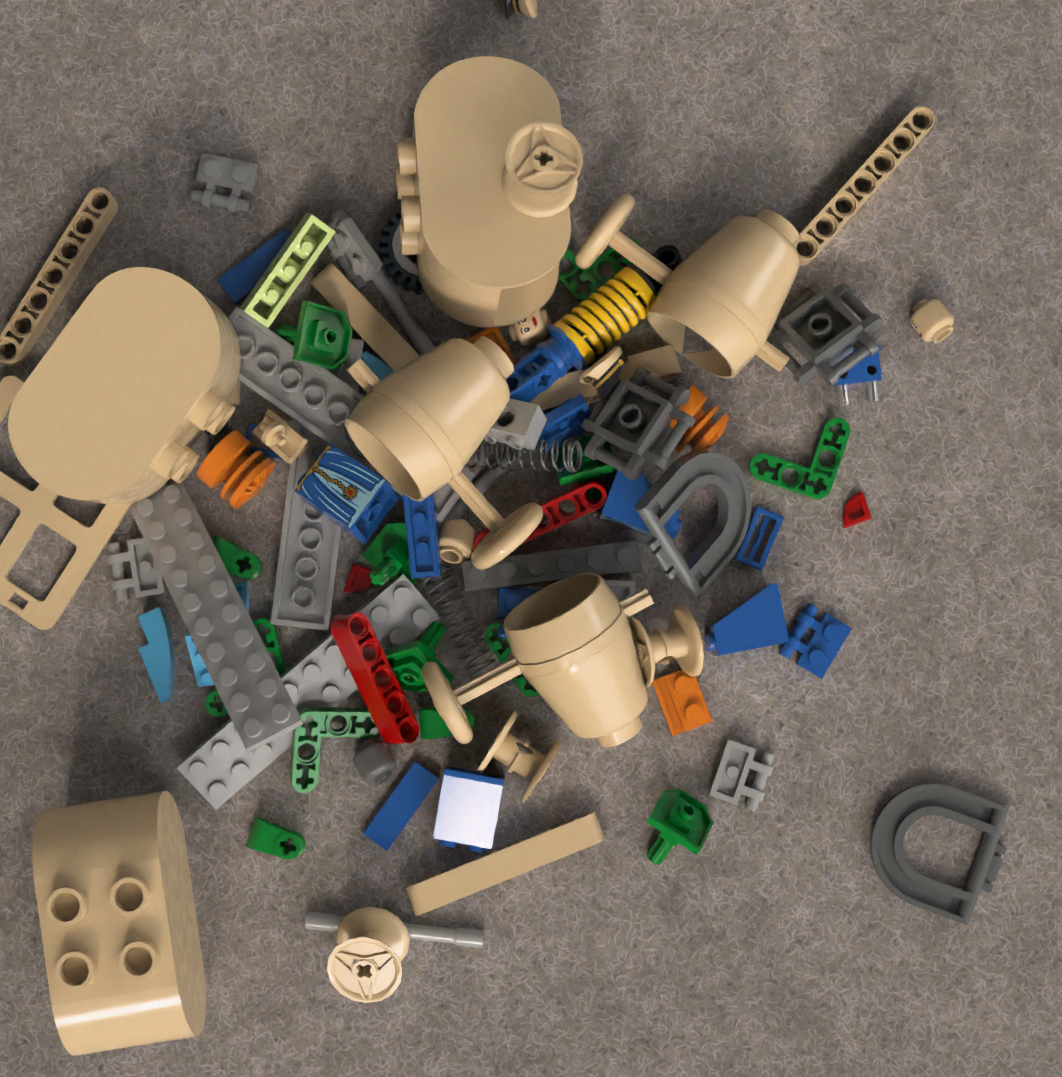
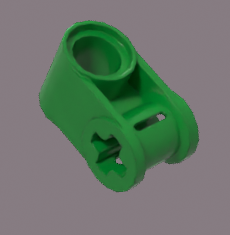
[212,535,262,580]
[418,707,476,740]
[245,817,306,860]

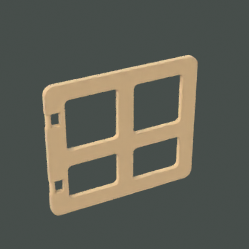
[0,376,132,630]

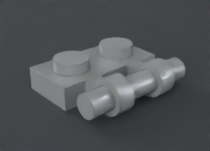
[192,153,259,213]
[327,217,383,291]
[107,537,167,602]
[708,739,775,812]

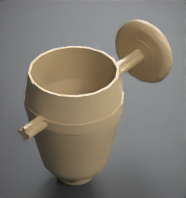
[575,193,800,379]
[345,336,544,570]
[421,573,654,747]

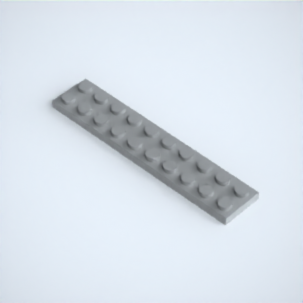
[228,307,475,524]
[270,339,365,631]
[129,481,304,753]
[176,572,441,810]

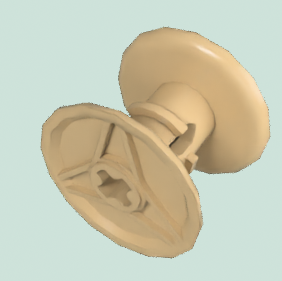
[501,121,583,218]
[628,604,704,688]
[476,710,563,804]
[327,907,410,1003]

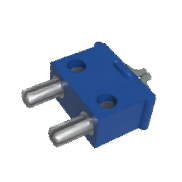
[829,342,882,406]

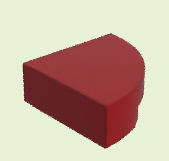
[842,491,872,529]
[344,564,373,593]

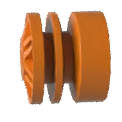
[665,384,731,454]
[196,430,276,509]

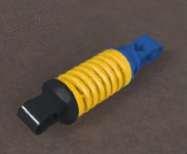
[506,245,682,403]

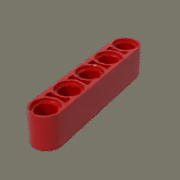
[473,478,609,549]
[330,612,419,744]

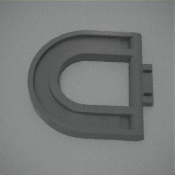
[635,450,751,598]
[870,783,1009,925]

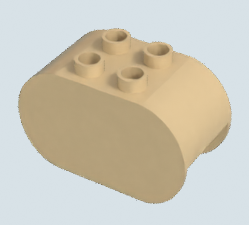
[396,56,571,327]
[8,267,241,505]
[32,791,206,1056]

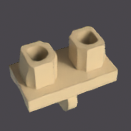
[252,409,309,464]

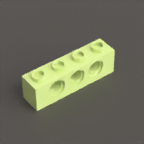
[240,212,335,328]

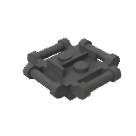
[766,282,883,386]
[580,367,696,481]

